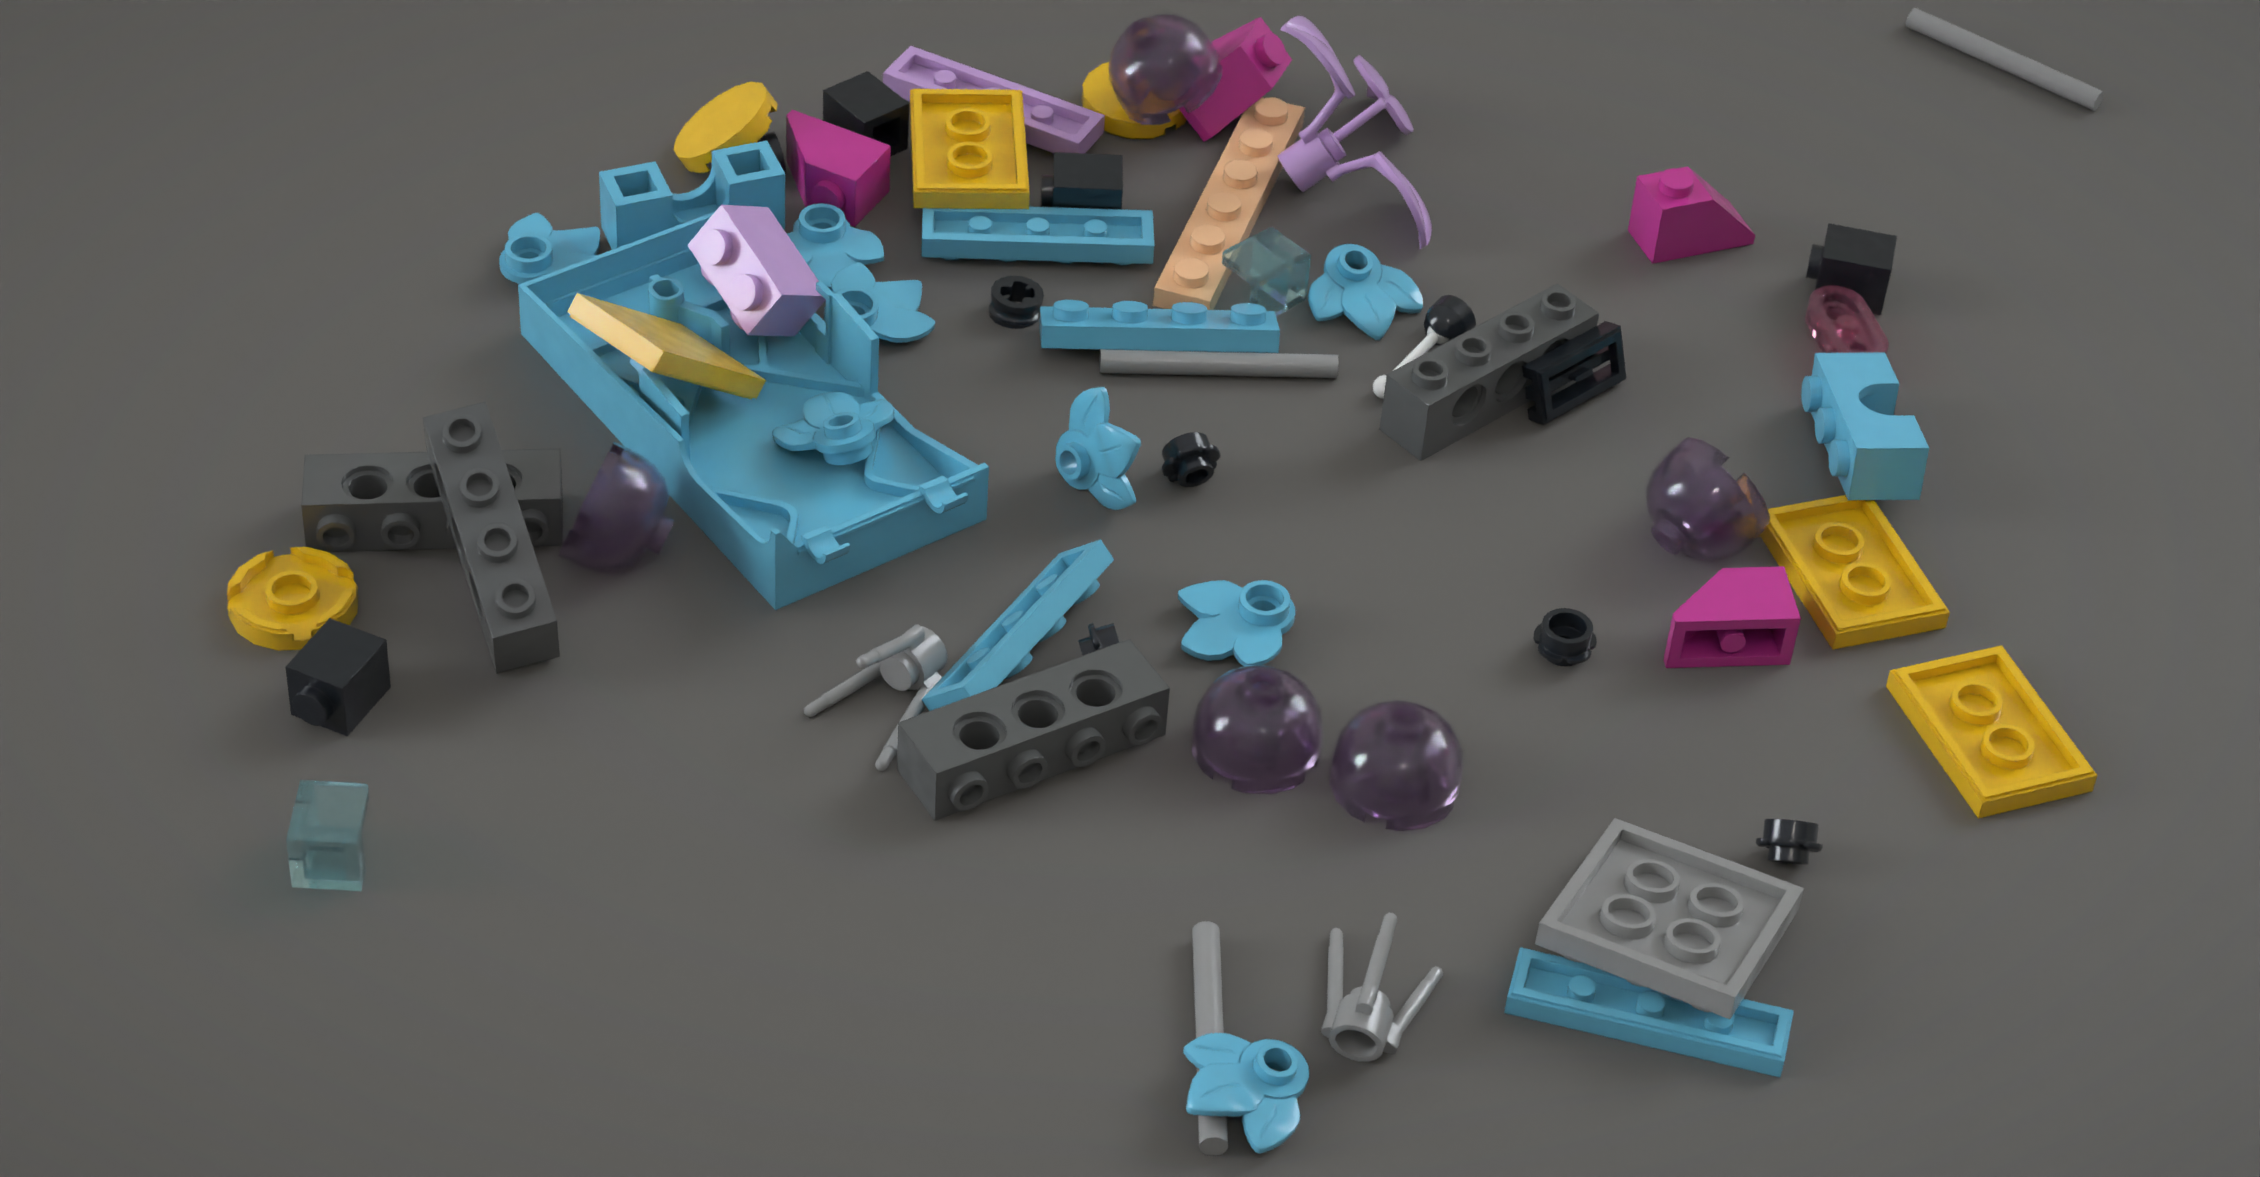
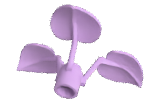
[1278,16,1432,250]

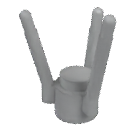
[804,624,947,771]
[1321,913,1443,1062]

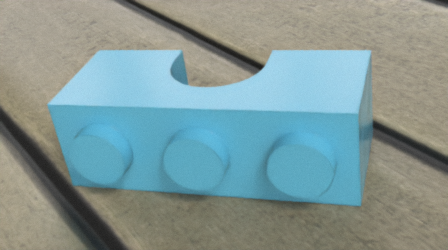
[599,140,785,250]
[1801,352,1929,500]

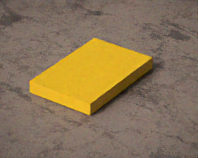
[910,89,1030,209]
[567,293,766,399]
[1754,495,1950,650]
[1886,645,2098,819]

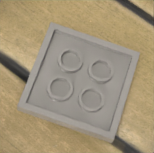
[1535,818,1804,1019]

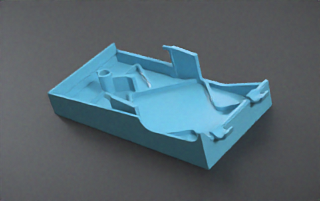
[518,212,989,610]

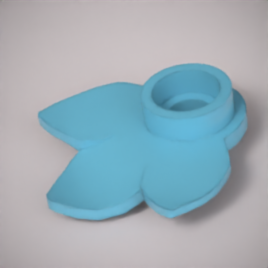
[787,203,884,290]
[499,213,600,284]
[1308,244,1423,340]
[824,262,935,343]
[1055,387,1141,510]
[772,392,895,465]
[1178,580,1295,668]
[1183,1033,1310,1154]

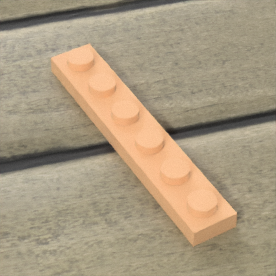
[1153,97,1305,310]

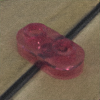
[1805,286,1889,355]

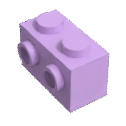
[687,205,826,336]

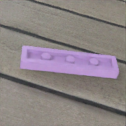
[883,46,1105,154]

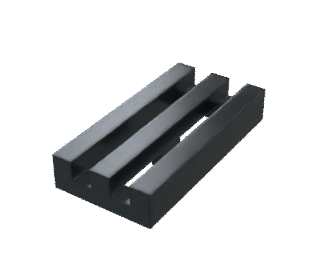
[1522,321,1627,425]

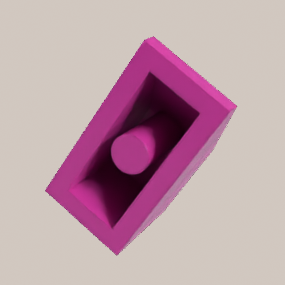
[1171,17,1292,142]
[786,109,891,227]
[1628,167,1755,264]
[1663,566,1801,668]

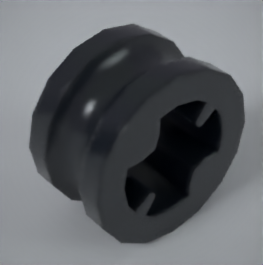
[989,276,1044,329]

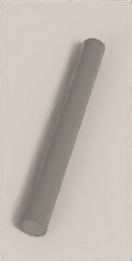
[1906,7,2104,111]
[1099,349,1338,378]
[1192,921,1228,1156]

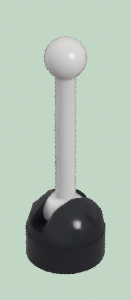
[1373,295,1476,399]

